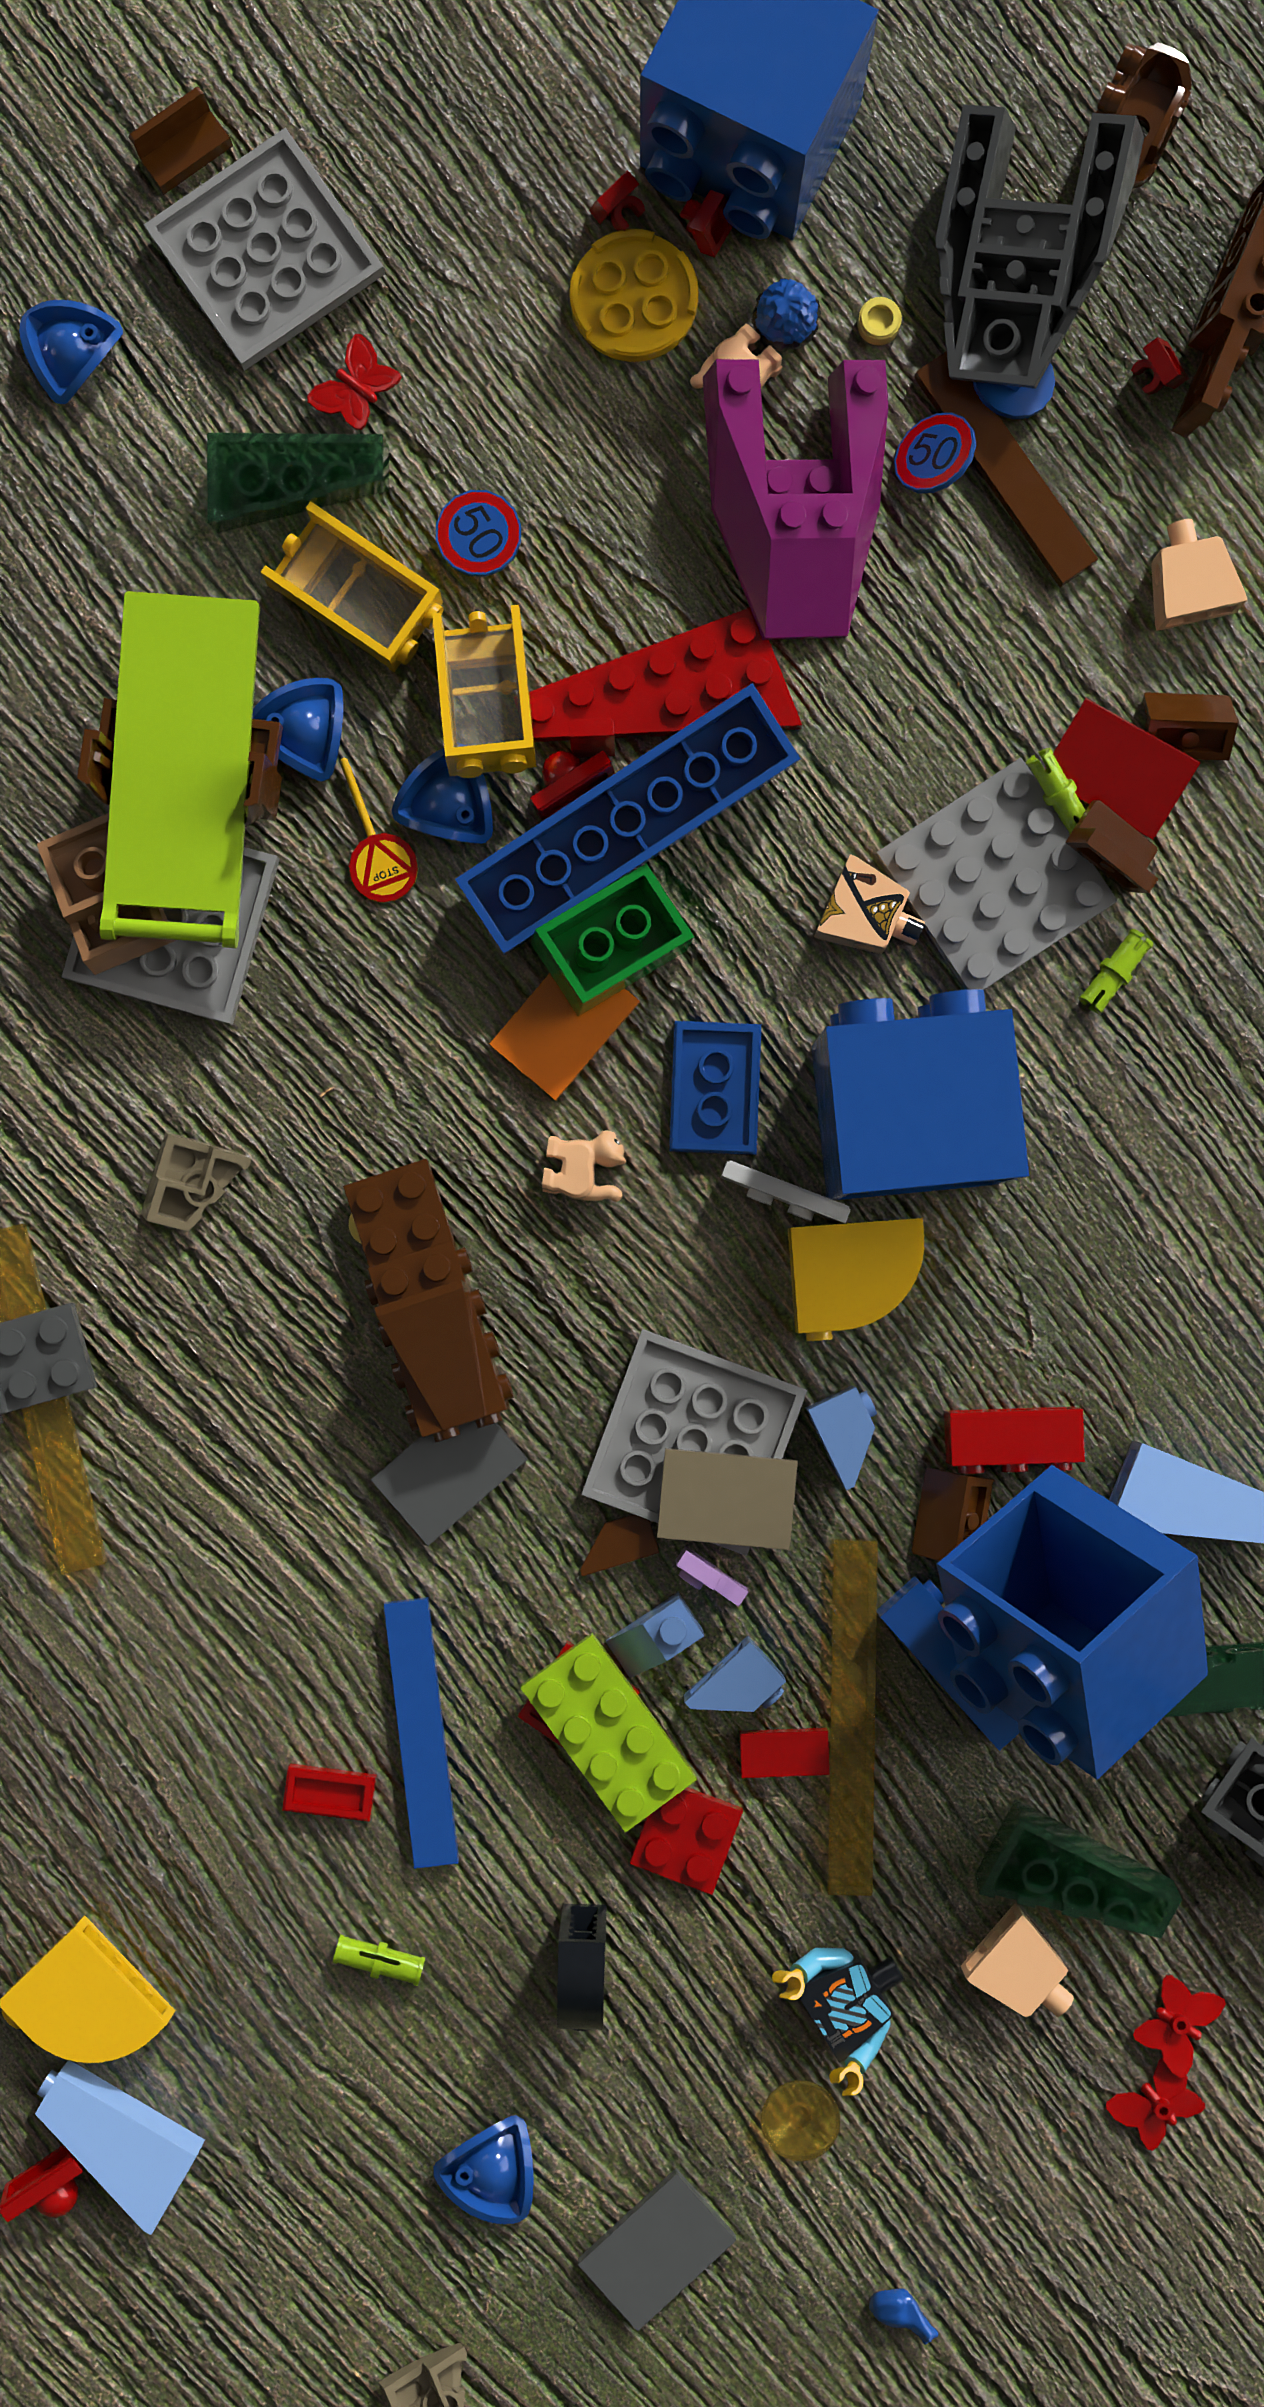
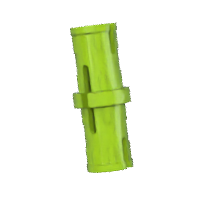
[1026,748,1086,834]
[1078,929,1154,1015]
[332,1934,425,1986]

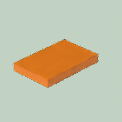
[489,973,640,1101]

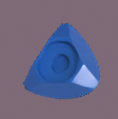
[19,300,123,404]
[252,678,343,781]
[392,744,493,844]
[433,2115,534,2224]

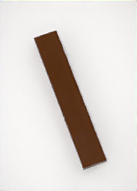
[914,351,1098,588]

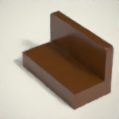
[128,87,233,195]
[1143,692,1238,761]
[1065,800,1158,893]
[912,1468,994,1561]

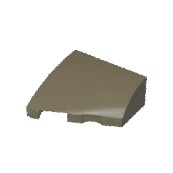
[141,1131,252,1232]
[378,2343,467,2407]

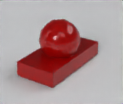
[530,750,615,821]
[0,2145,84,2223]

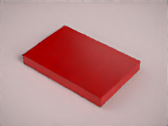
[1044,697,1200,840]

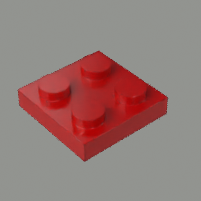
[630,1787,743,1895]

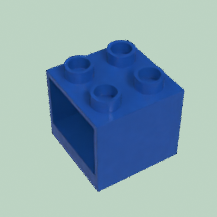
[640,0,879,240]
[811,989,1029,1200]
[937,1465,1208,1780]

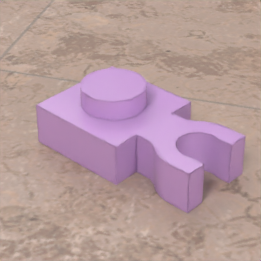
[676,1546,749,1607]

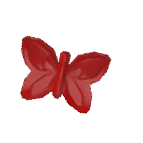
[307,334,402,430]
[1133,1975,1226,2078]
[1106,2058,1205,2151]

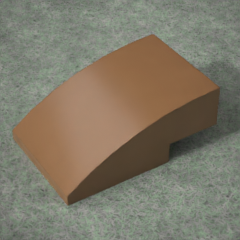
[37,813,176,975]

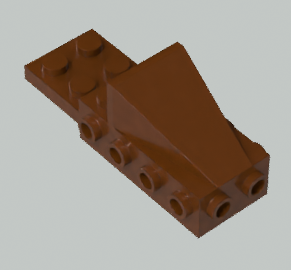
[1171,176,1264,438]
[343,1158,514,1443]

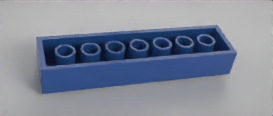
[455,683,801,955]

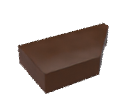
[580,1514,659,1576]

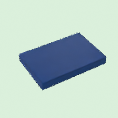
[669,1021,762,1155]

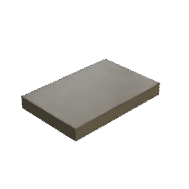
[657,1448,798,1550]

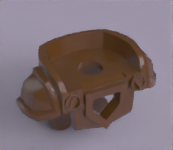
[1083,42,1192,189]

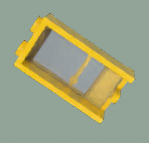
[261,501,444,672]
[432,605,537,778]

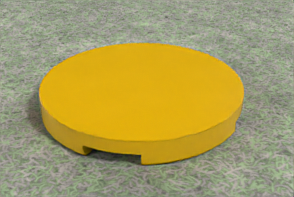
[570,229,699,362]

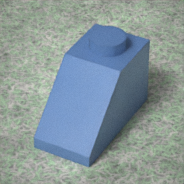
[805,1385,877,1491]
[606,1592,704,1678]
[684,1635,786,1712]

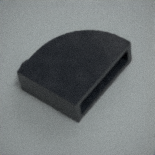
[557,1903,607,2031]

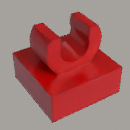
[589,170,645,231]
[680,190,733,258]
[1131,337,1189,395]

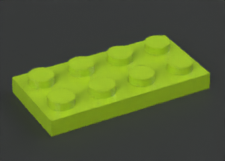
[520,1632,697,1833]

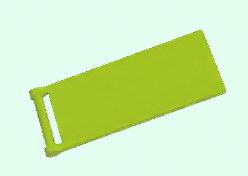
[100,591,260,948]

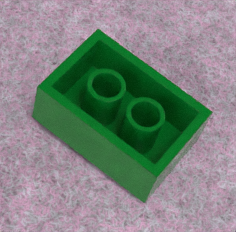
[531,863,695,1016]

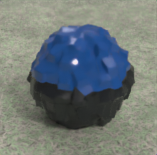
[751,278,821,352]

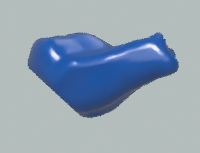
[869,2288,939,2345]

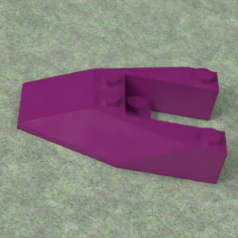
[703,359,888,640]

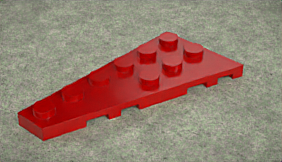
[513,607,802,742]

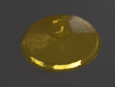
[761,2080,840,2161]

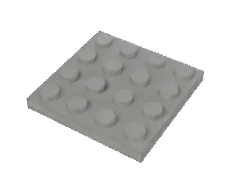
[143,127,385,371]
[875,757,1118,990]
[62,847,280,1025]
[581,1329,807,1556]

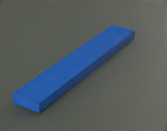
[384,1597,459,1869]

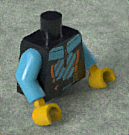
[772,1948,905,2096]

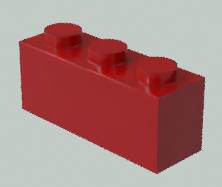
[944,1406,1085,1474]

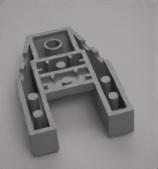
[935,104,1144,389]

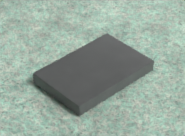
[371,1421,528,1546]
[578,2168,736,2332]

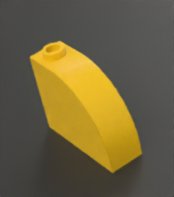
[787,1218,924,1341]
[0,1915,176,2063]

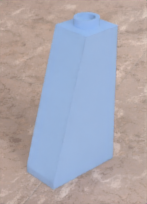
[1109,1440,1264,1543]
[35,2060,205,2235]

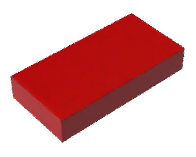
[569,718,615,757]
[739,1728,830,1778]
[282,1763,377,1822]

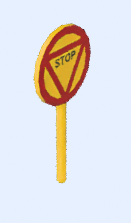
[340,758,418,903]

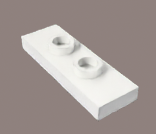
[720,1160,851,1224]

